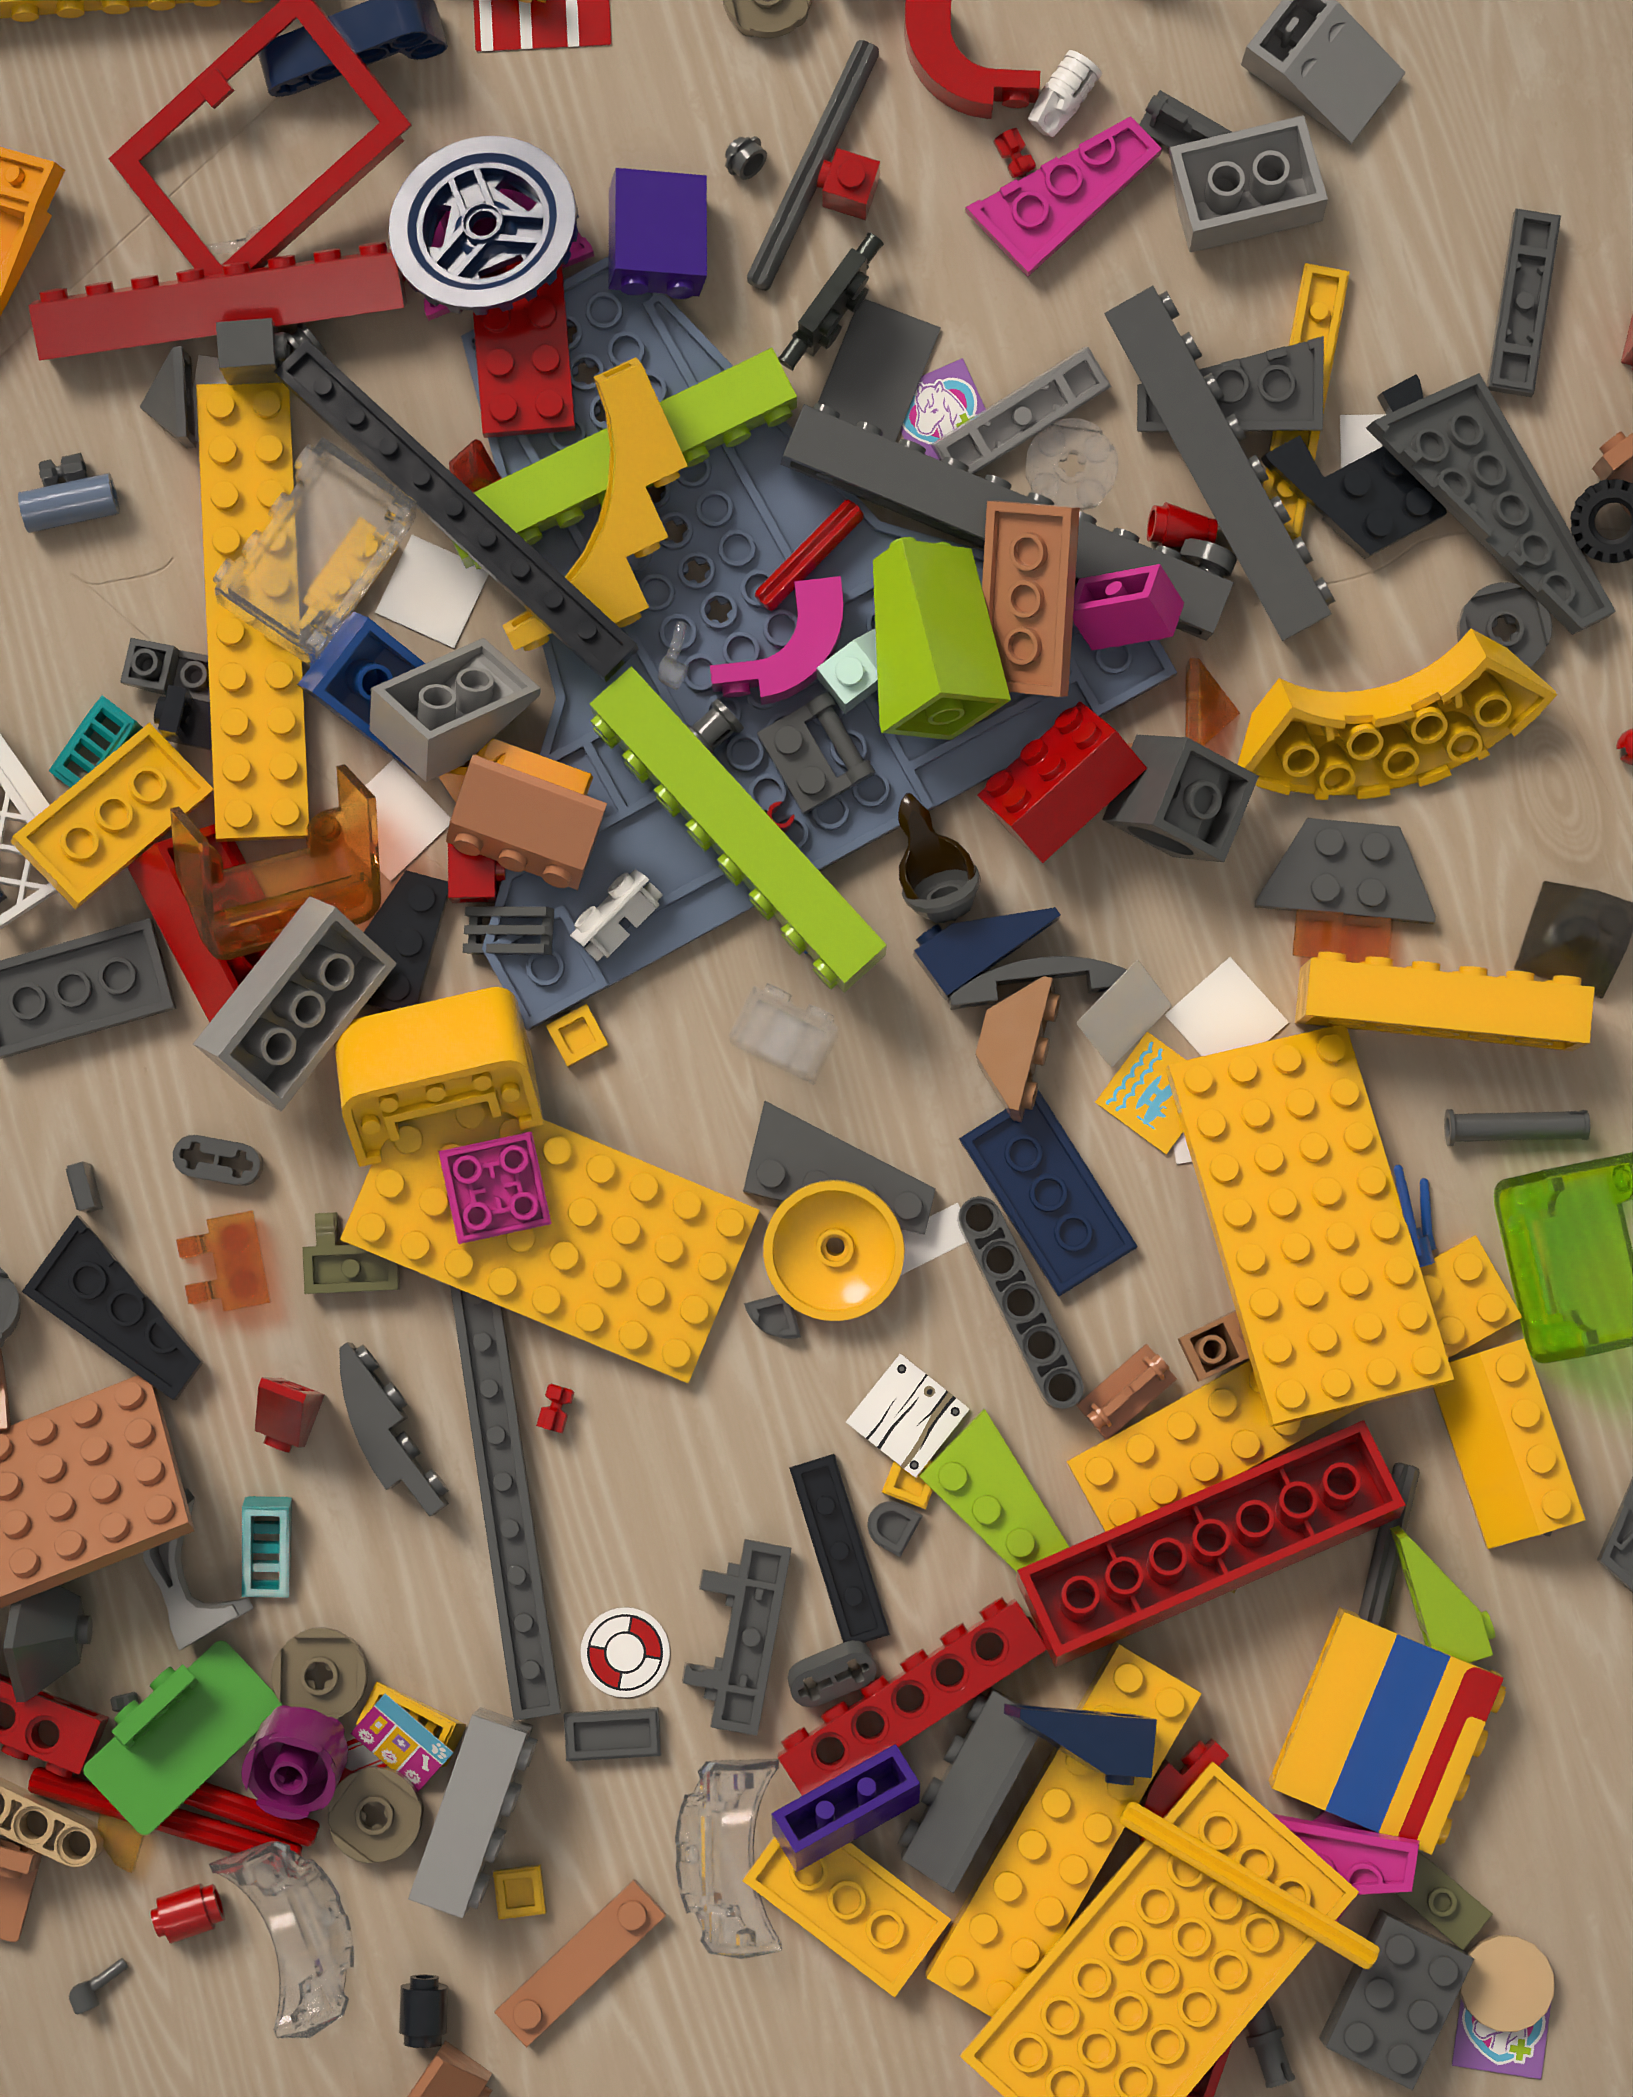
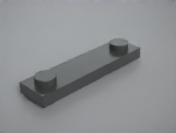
[1487,208,1561,397]

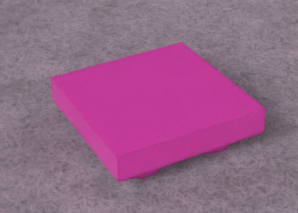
[438,1131,551,1244]

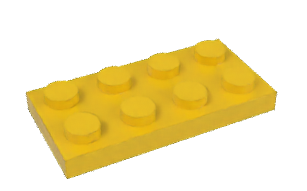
[11,722,214,910]
[742,1836,951,1998]

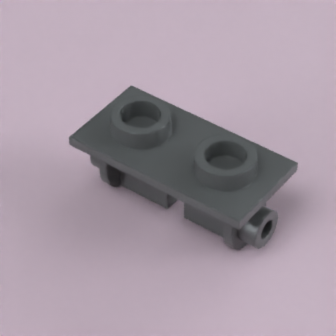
[1139,90,1232,149]

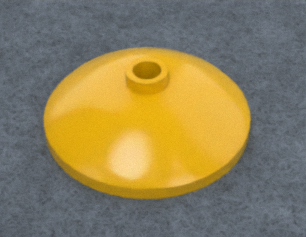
[763,1180,905,1321]

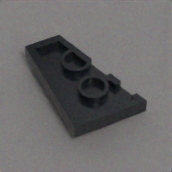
[363,870,448,1011]

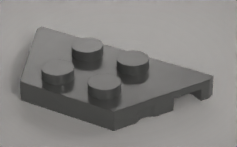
[1255,818,1436,925]

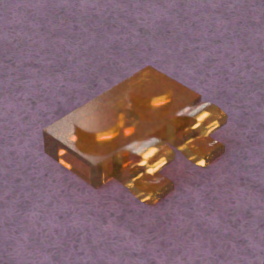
[176,1210,271,1312]

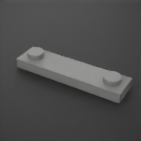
[930,347,1111,474]

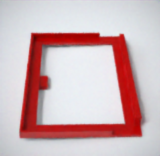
[108,0,412,276]

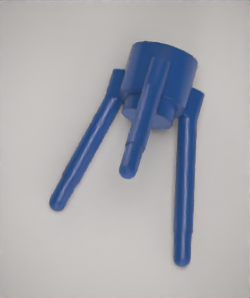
[1394,1165,1437,1267]

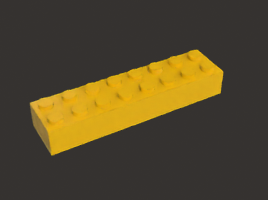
[925,1642,1202,2017]

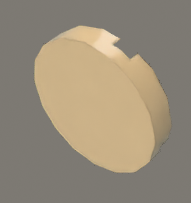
[1459,1935,1554,2032]

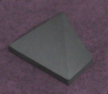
[140,346,196,448]

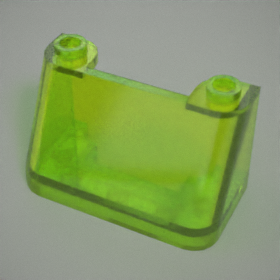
[1494,1152,1633,1364]

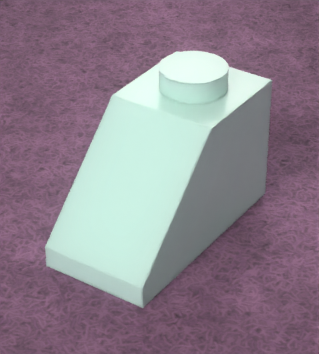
[817,629,878,714]

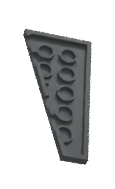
[1366,373,1616,635]

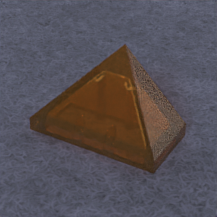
[1185,658,1240,747]

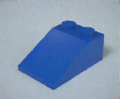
[297,611,426,775]

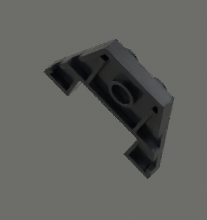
[1261,374,1447,559]

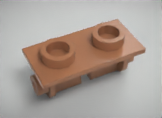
[1076,1344,1177,1439]

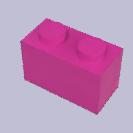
[1073,564,1184,650]

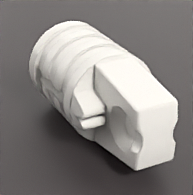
[1028,50,1102,137]

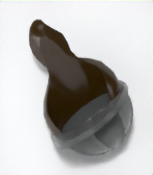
[898,793,981,923]

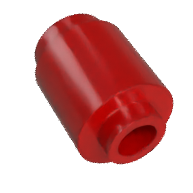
[151,1883,225,1944]

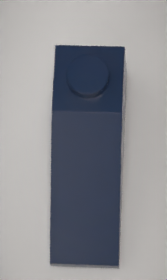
[913,907,1061,1000]
[1004,1704,1157,1785]

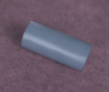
[18,473,120,533]

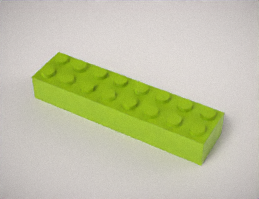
[589,666,887,993]

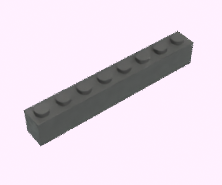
[1104,285,1335,641]

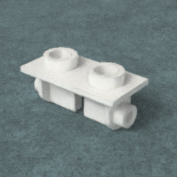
[570,869,663,962]

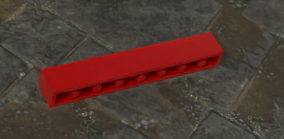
[28,242,407,361]

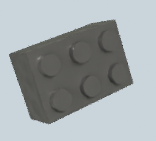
[1319,1909,1474,2090]

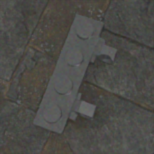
[682,1539,792,1736]

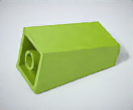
[873,537,1011,740]

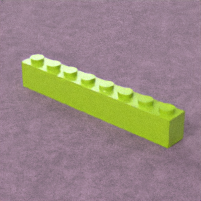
[452,348,797,569]

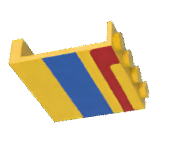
[1268,1606,1506,1855]

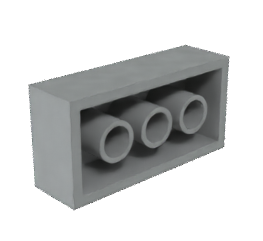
[193,896,397,1112]
[408,1707,538,1918]

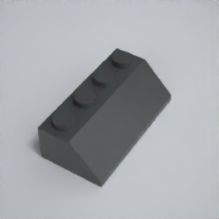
[898,1687,1038,1893]

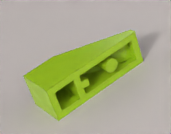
[1390,1526,1496,1663]

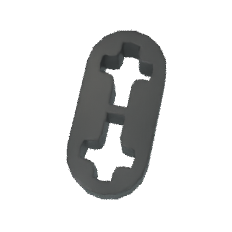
[173,1135,263,1186]
[787,1640,877,1707]

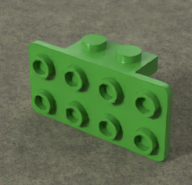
[83,1640,282,1836]

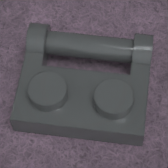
[757,692,875,815]

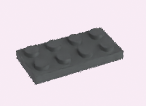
[0,918,177,1059]

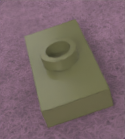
[1396,1851,1493,1950]

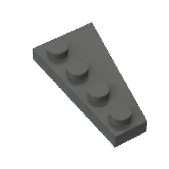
[1137,336,1324,432]
[743,1101,936,1235]

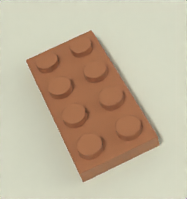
[982,501,1080,697]

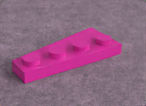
[965,116,1162,277]

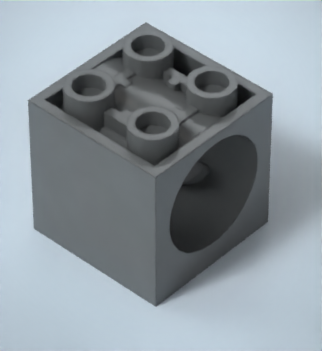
[1102,735,1259,862]

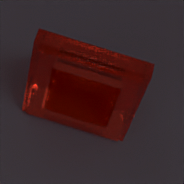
[449,439,502,492]

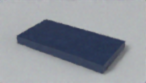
[959,1090,1138,1297]

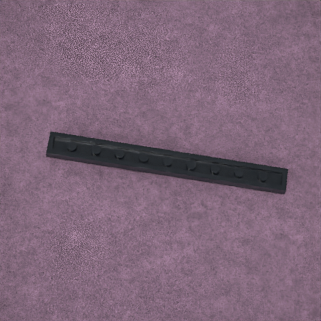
[274,339,639,682]

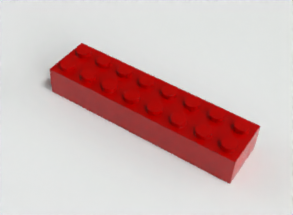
[1016,1420,1406,1668]

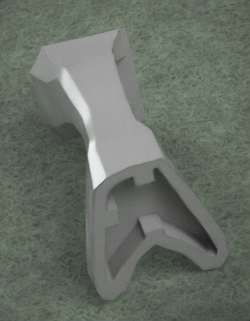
[143,1488,253,1651]

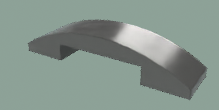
[949,956,1127,1010]

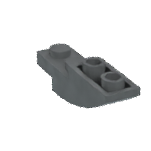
[339,1342,449,1517]

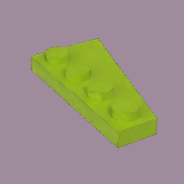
[918,1409,1069,1572]

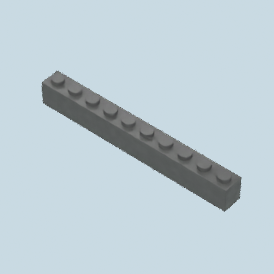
[780,403,1234,641]

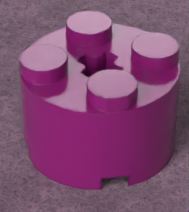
[241,1705,348,1820]

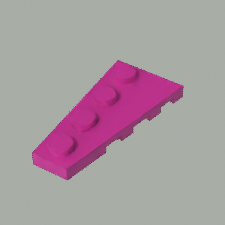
[1271,1813,1420,1895]

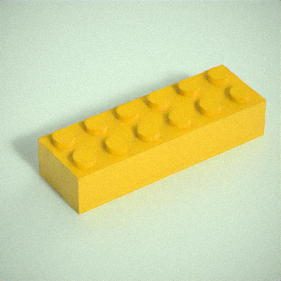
[1295,952,1595,1051]

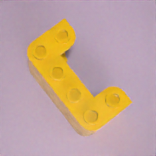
[334,987,544,1167]

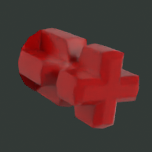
[993,128,1036,178]
[536,1384,575,1433]

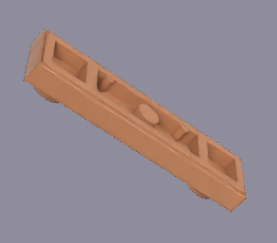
[494,1879,666,2048]

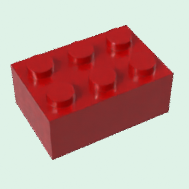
[977,701,1147,863]

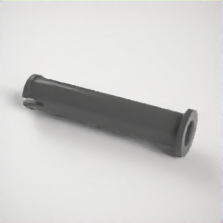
[1444,1109,1590,1146]

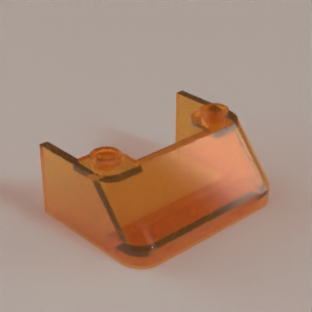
[170,764,381,960]

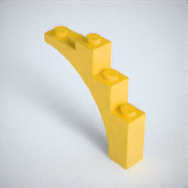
[502,357,688,651]

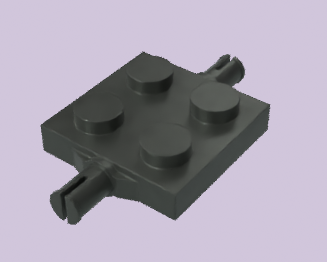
[778,232,884,371]

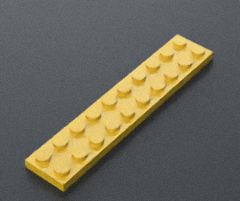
[196,383,310,842]
[1066,1235,1522,1532]

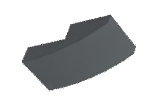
[120,638,210,702]

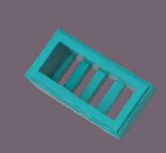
[49,695,143,788]
[242,1496,292,1598]

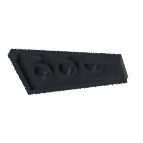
[22,1215,204,1400]

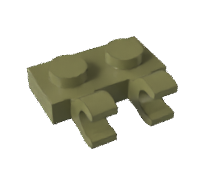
[302,1212,400,1294]

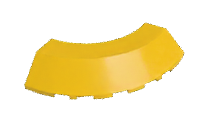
[1237,628,1557,800]

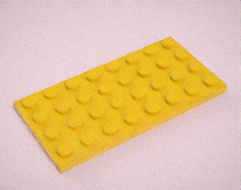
[1165,1025,1454,1427]
[340,1101,760,1383]
[959,1762,1359,2097]

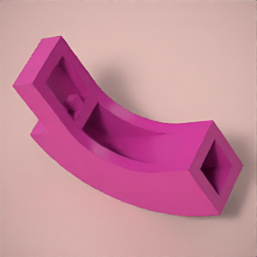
[710,576,843,705]

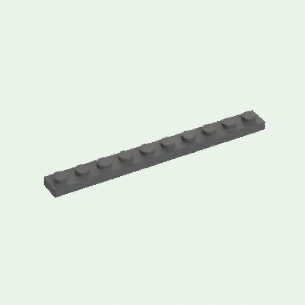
[450,1285,562,1721]

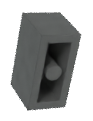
[216,318,293,385]

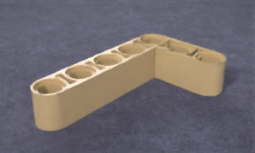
[0,1777,105,1868]

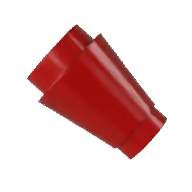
[1147,502,1218,548]

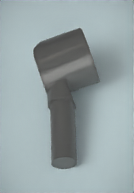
[69,1958,129,2014]

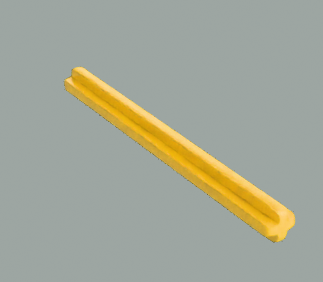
[1120,1802,1380,1969]

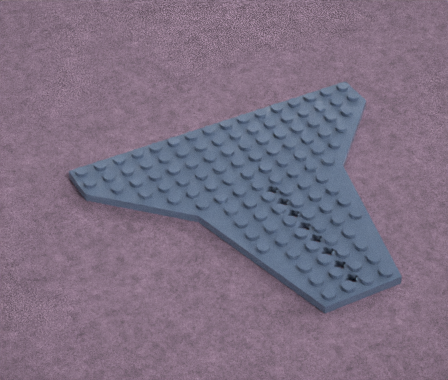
[461,257,1177,1031]

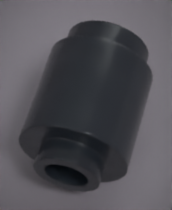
[399,1974,448,2048]

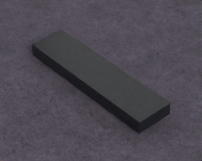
[789,1454,890,1643]

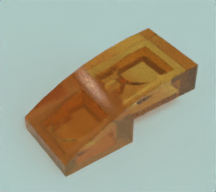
[1292,909,1393,963]

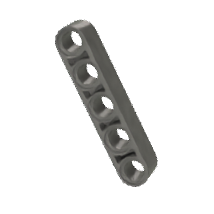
[957,1196,1084,1409]

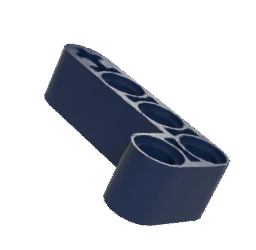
[258,0,448,97]

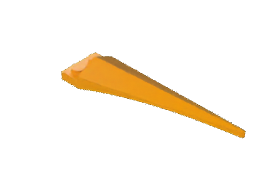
[0,147,65,316]

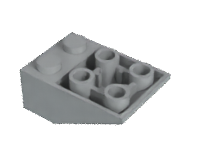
[1241,0,1406,145]

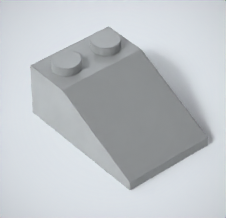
[370,638,541,782]

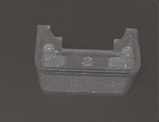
[213,437,416,666]

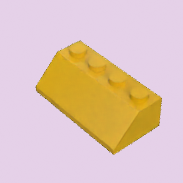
[1433,1338,1586,1549]

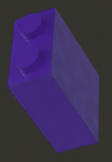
[608,168,707,299]

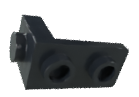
[154,685,212,751]

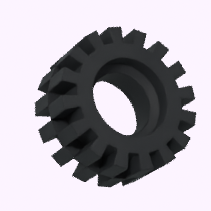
[1570,479,1633,563]

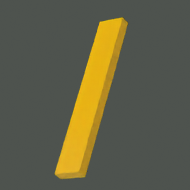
[1262,263,1350,539]

